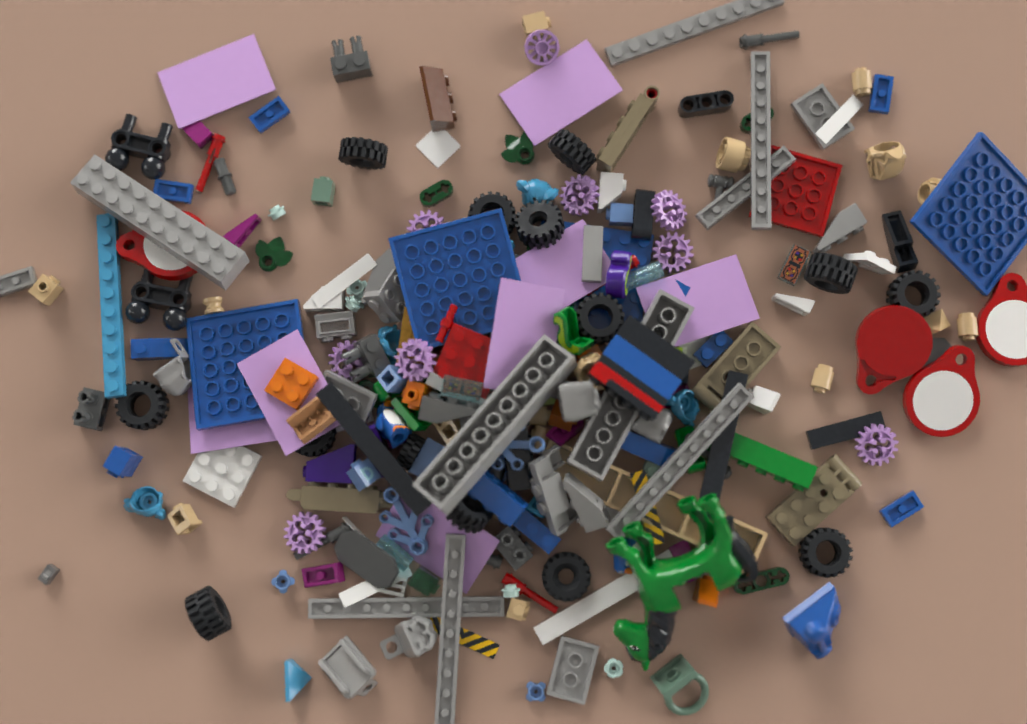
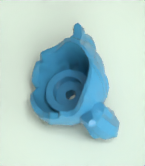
[516,179,559,207]
[377,325,401,365]
[665,389,700,427]
[123,486,167,520]

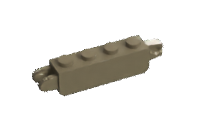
[286,482,393,514]

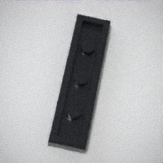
[806,411,886,450]

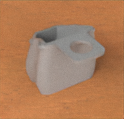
[153,339,192,396]
[557,380,600,422]
[629,408,673,444]
[380,616,438,660]

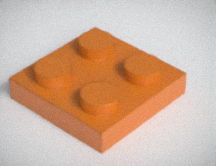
[264,358,319,411]

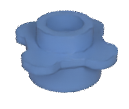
[271,570,295,593]
[526,681,546,702]

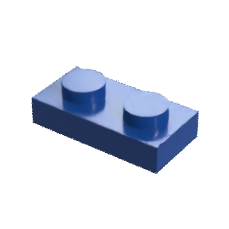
[868,74,894,115]
[248,96,291,134]
[153,179,194,204]
[693,331,734,368]
[879,490,924,528]

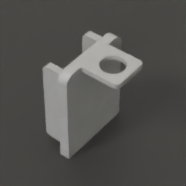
[318,635,378,699]

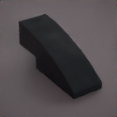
[882,210,918,273]

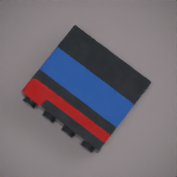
[587,315,696,422]

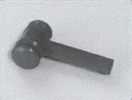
[707,174,734,200]

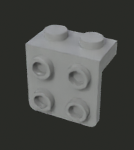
[363,269,406,323]

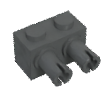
[330,36,373,83]
[340,334,391,383]
[72,387,111,431]
[495,525,534,571]

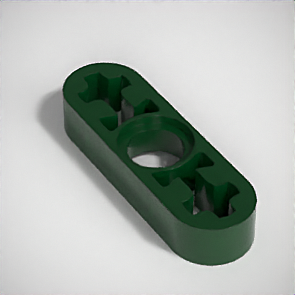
[732,567,790,595]

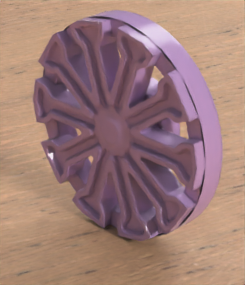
[524,29,559,65]

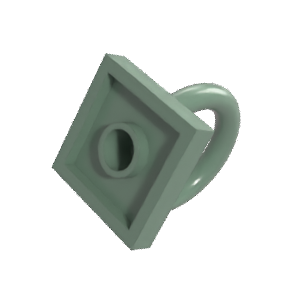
[650,653,709,716]

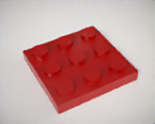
[433,323,491,400]

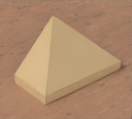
[924,309,951,334]

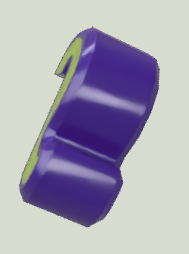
[605,250,632,299]

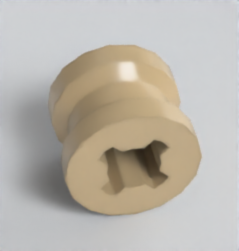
[203,297,224,315]

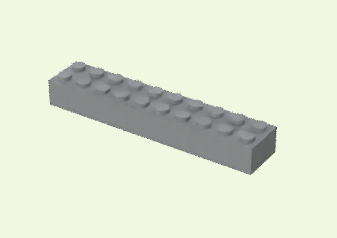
[70,155,249,290]
[565,289,694,481]
[412,334,578,516]

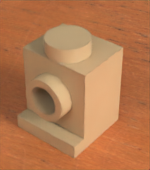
[167,503,202,535]
[506,597,531,621]

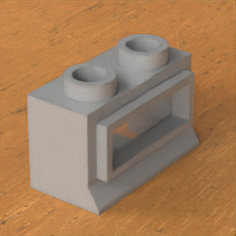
[314,311,357,343]

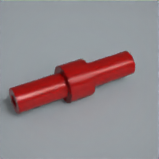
[435,304,458,343]

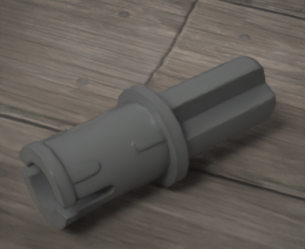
[213,158,236,196]

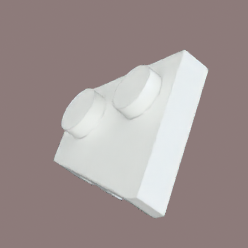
[843,251,897,274]

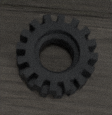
[396,433,426,470]

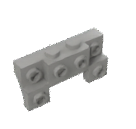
[528,445,578,536]

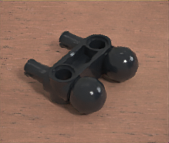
[105,114,173,180]
[125,269,193,331]

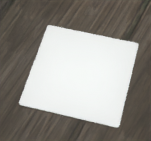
[416,130,461,168]

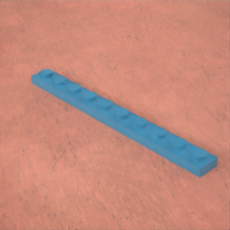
[96,213,127,399]

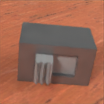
[38,564,60,585]

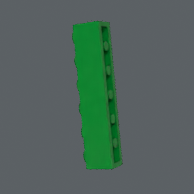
[707,433,818,492]

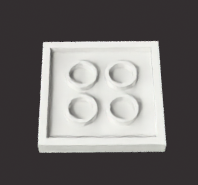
[183,446,262,508]

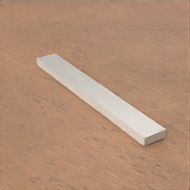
[533,549,673,645]

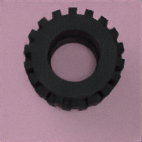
[468,191,516,234]
[804,253,858,294]
[886,270,941,318]
[576,293,625,344]
[115,380,170,430]
[798,528,853,578]
[185,585,232,641]

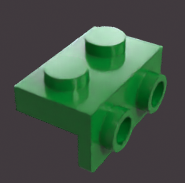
[390,397,432,431]

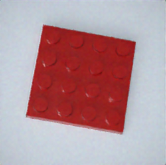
[749,145,842,238]

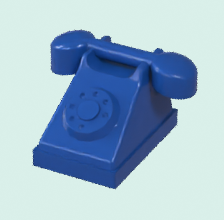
[782,581,841,659]

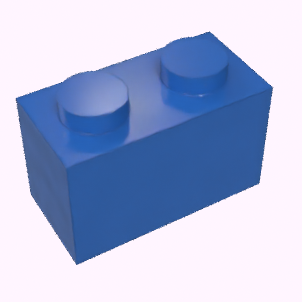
[103,446,143,478]

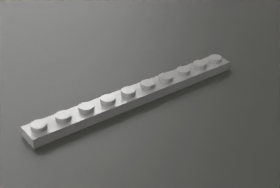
[605,0,785,67]
[750,51,772,230]
[605,383,754,538]
[434,533,466,724]
[308,596,505,619]

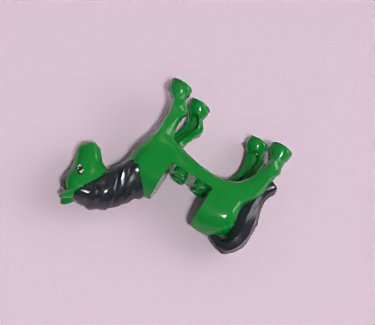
[606,493,758,671]

